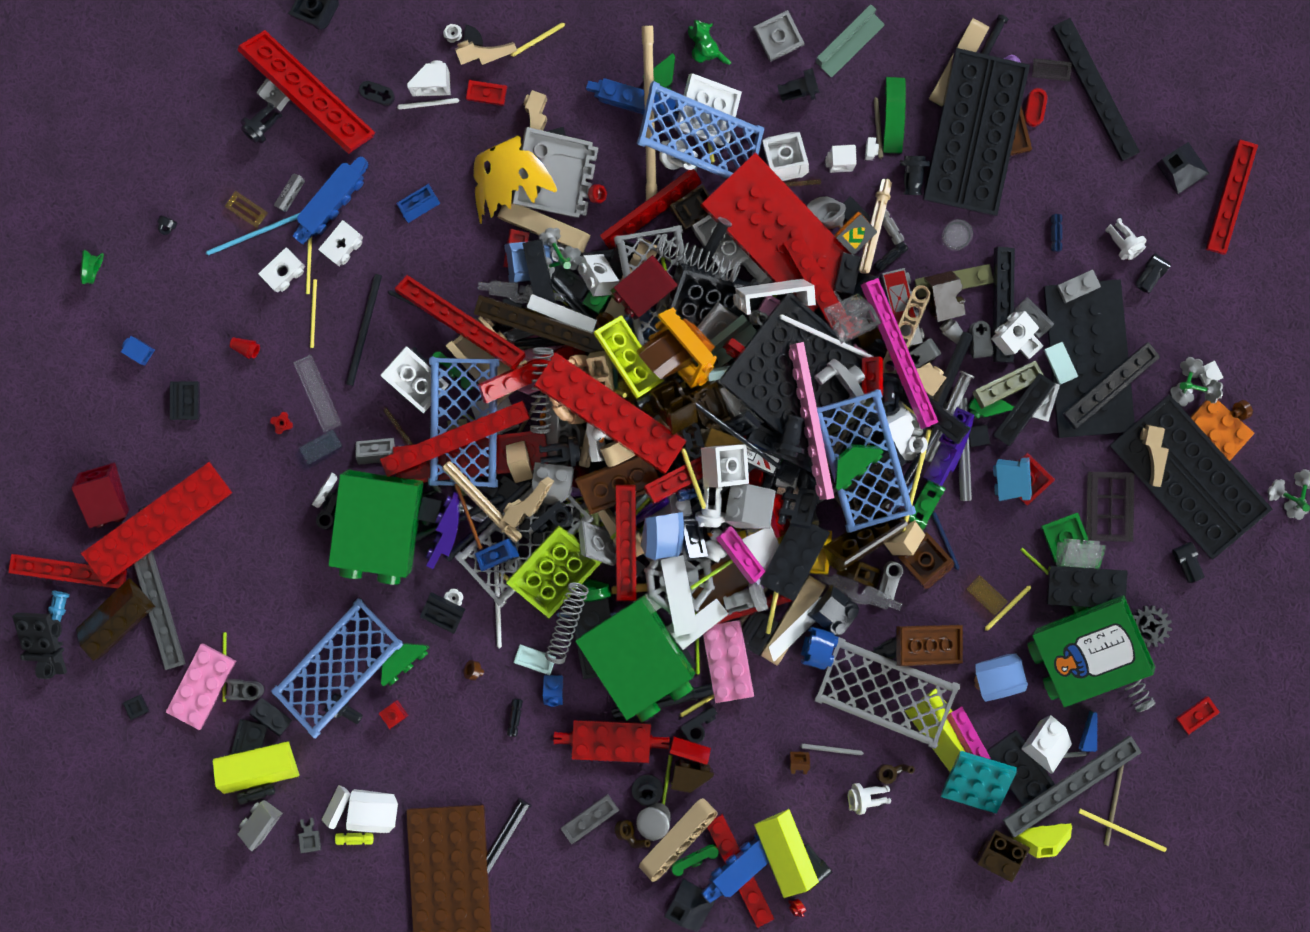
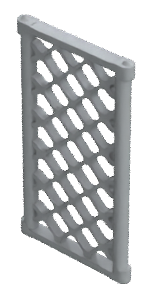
[614,225,687,346]
[455,487,594,607]
[815,637,960,749]

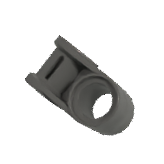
[969,321,993,359]
[910,338,942,369]
[225,679,264,700]

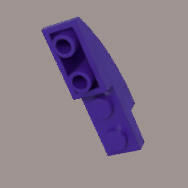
[923,407,974,487]
[425,491,460,569]

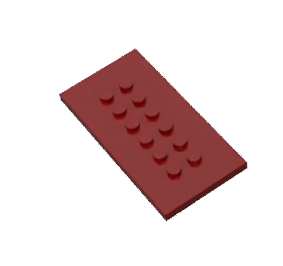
[700,152,851,312]

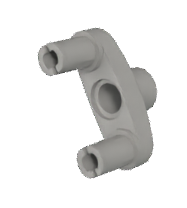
[814,359,866,416]

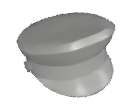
[636,803,670,841]

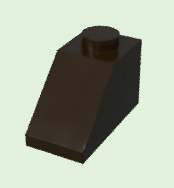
[836,561,882,589]

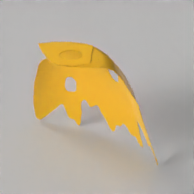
[474,136,557,224]

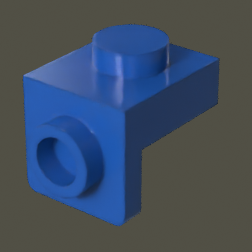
[543,675,563,707]

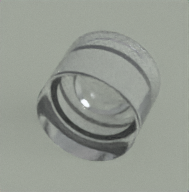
[941,219,973,251]

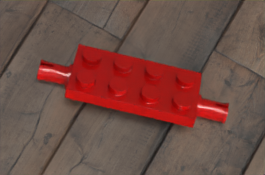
[554,720,670,763]

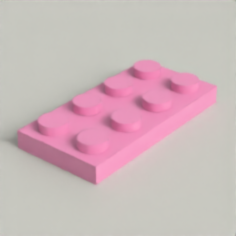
[703,620,754,703]
[166,643,236,730]

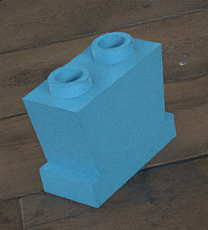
[993,458,1032,501]

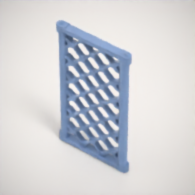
[637,81,764,179]
[428,356,499,488]
[817,389,916,533]
[271,598,404,739]

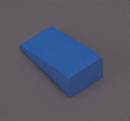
[475,539,519,572]
[1078,711,1097,752]

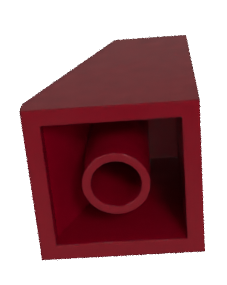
[610,255,678,320]
[71,462,129,528]

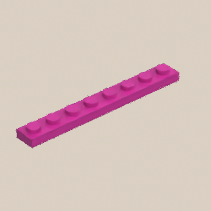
[861,278,938,429]

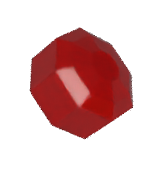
[588,184,607,203]

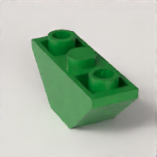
[835,445,883,491]
[381,643,430,687]

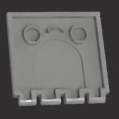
[511,127,598,218]

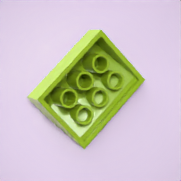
[506,526,602,618]

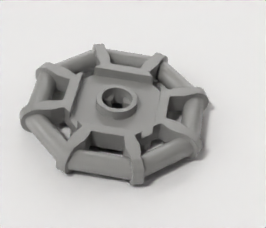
[644,545,715,615]

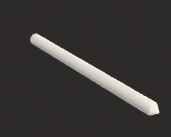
[397,98,460,109]

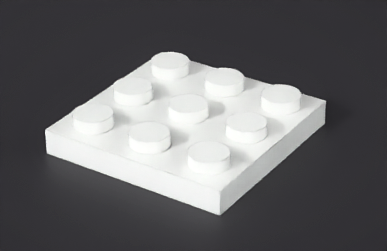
[675,74,742,147]

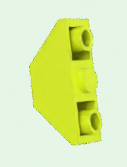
[1013,823,1072,858]

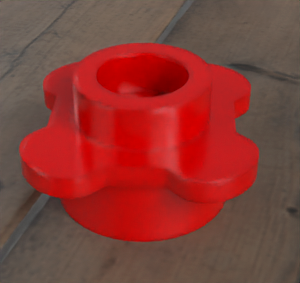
[270,412,293,434]
[788,898,806,918]

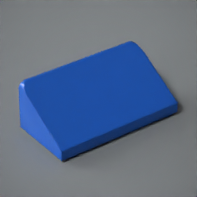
[396,184,440,223]

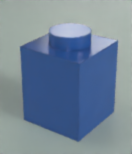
[121,336,155,366]

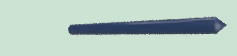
[932,512,960,570]

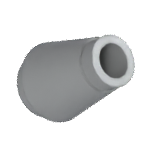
[940,319,963,344]

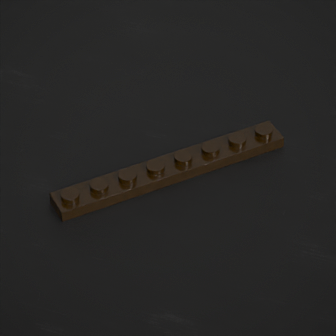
[474,295,605,353]

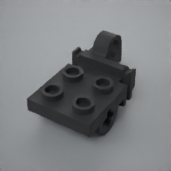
[12,612,67,679]

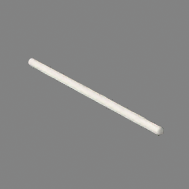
[779,314,874,358]
[494,542,502,649]

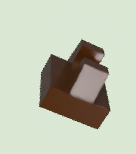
[790,752,810,774]

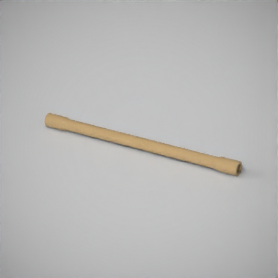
[642,26,657,201]

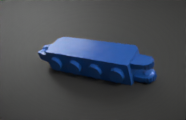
[586,78,678,122]
[293,157,369,244]
[701,833,769,903]

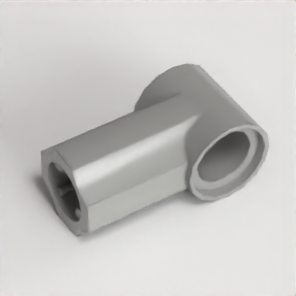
[877,561,903,600]

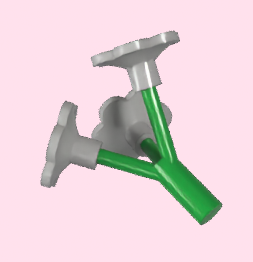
[539,228,582,278]
[1170,357,1223,406]
[1267,469,1310,520]

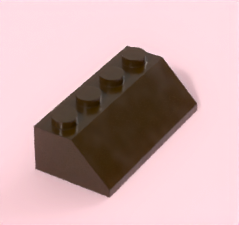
[823,507,908,572]
[76,578,156,661]

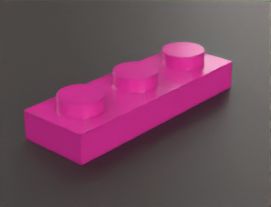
[716,526,766,584]
[947,707,991,759]

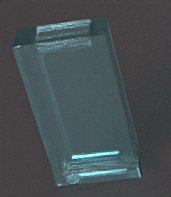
[299,430,343,465]

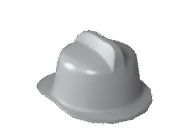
[807,197,846,229]

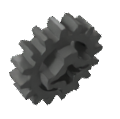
[1133,605,1172,647]

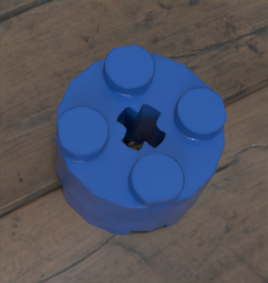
[801,626,838,670]

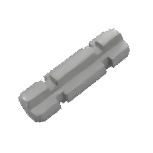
[882,209,904,245]

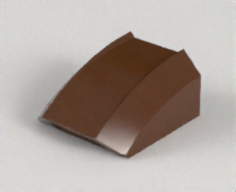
[637,329,694,380]
[897,532,954,589]

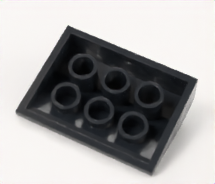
[667,262,750,327]

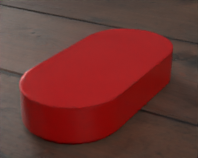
[1024,88,1047,127]

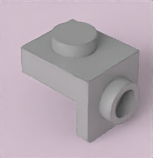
[257,78,290,111]

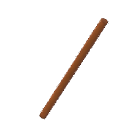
[454,484,482,549]

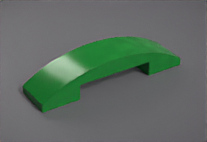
[883,77,906,154]

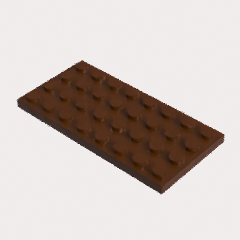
[407,804,492,932]

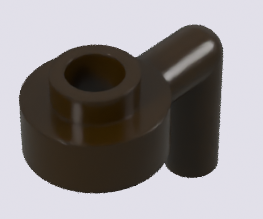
[876,764,915,784]
[615,820,651,848]

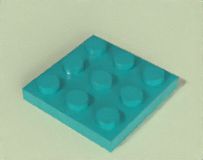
[941,751,1017,814]

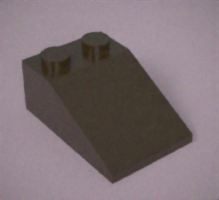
[834,460,901,525]

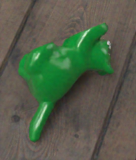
[688,20,731,65]

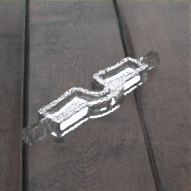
[478,281,565,303]
[818,573,902,611]

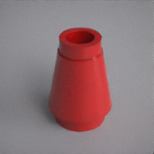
[229,337,260,359]

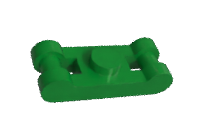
[433,352,474,390]
[909,480,946,531]
[672,844,719,876]

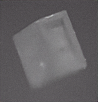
[824,294,881,344]
[1056,539,1106,569]

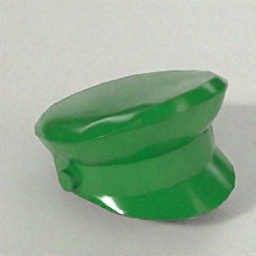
[80,250,104,285]
[578,579,612,602]

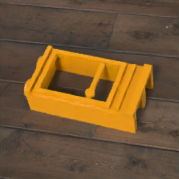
[648,307,717,388]

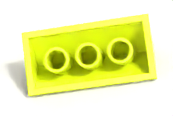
[593,315,664,399]
[905,688,965,772]
[213,741,299,794]
[754,809,819,898]

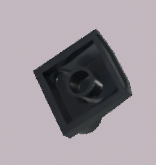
[288,0,339,30]
[808,584,859,636]

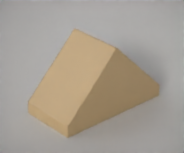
[506,441,533,483]
[884,520,925,555]

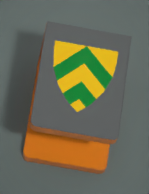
[834,212,877,255]

